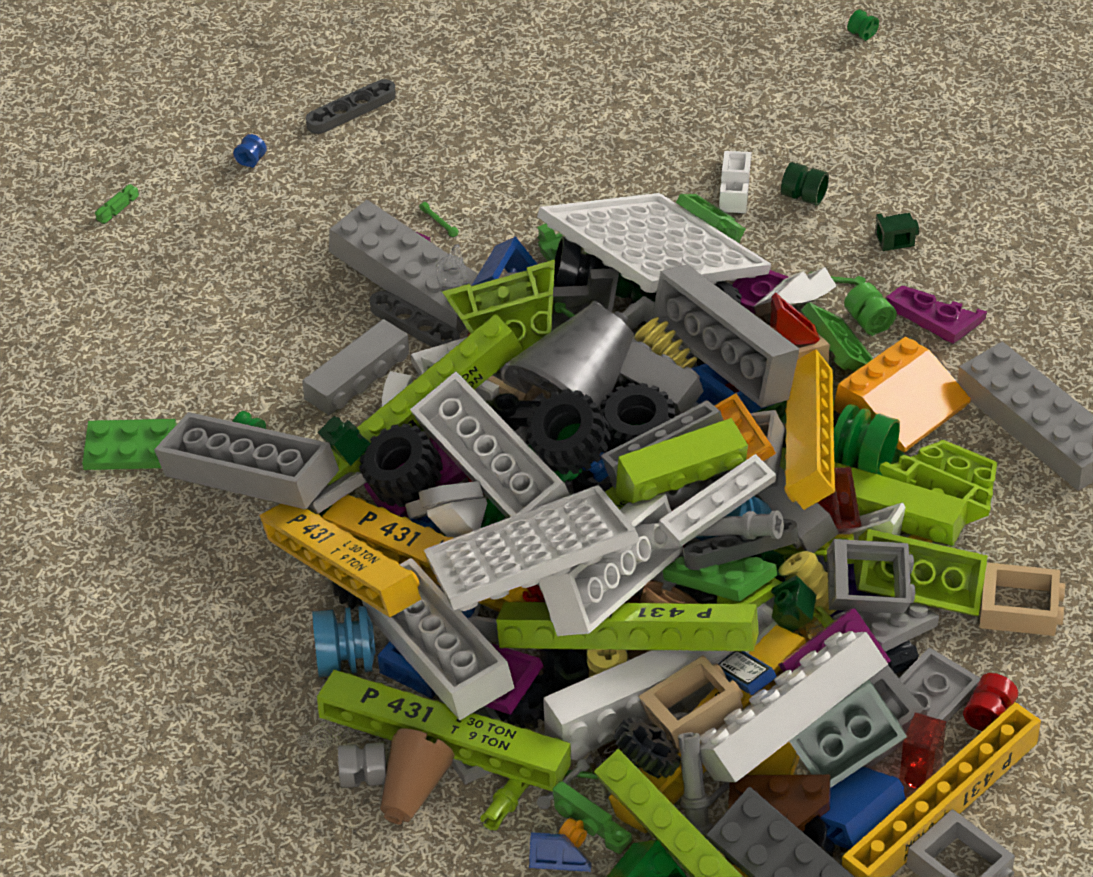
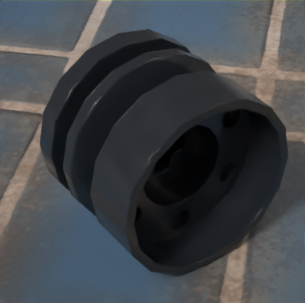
[554,236,611,287]

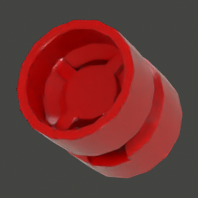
[963,673,1019,731]

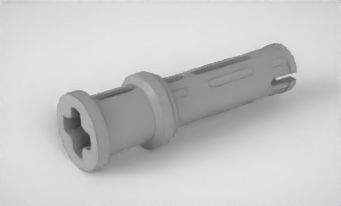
[697,510,784,540]
[678,732,713,835]

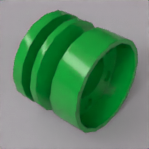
[834,404,900,476]

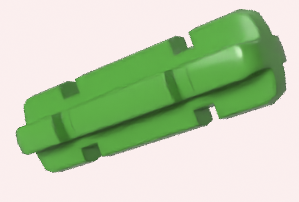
[95,184,139,224]

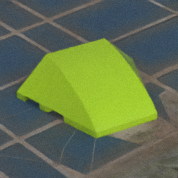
[442,259,555,357]
[879,440,997,525]

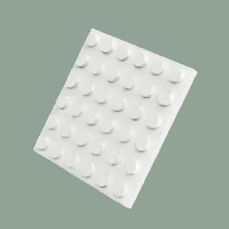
[537,193,771,293]
[424,485,640,611]

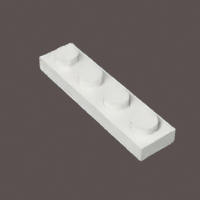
[659,454,776,548]

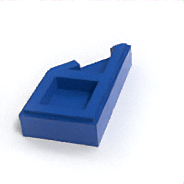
[529,832,592,872]

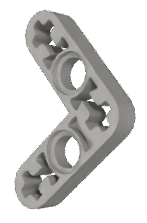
[405,481,484,520]

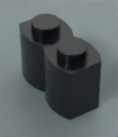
[540,649,589,691]

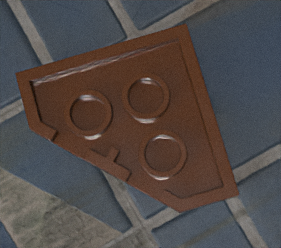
[725,774,831,865]

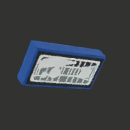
[718,651,777,696]

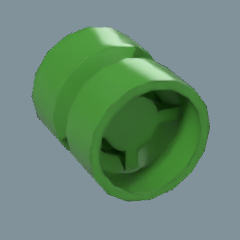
[844,282,897,336]

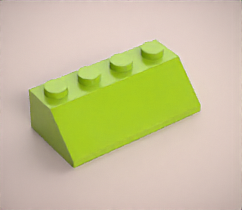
[615,418,748,503]
[854,529,988,617]

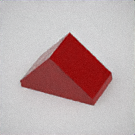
[770,292,820,345]

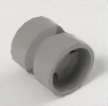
[338,742,386,788]

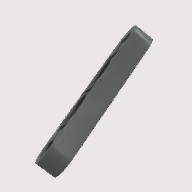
[306,79,396,134]
[370,291,460,347]
[683,519,798,570]

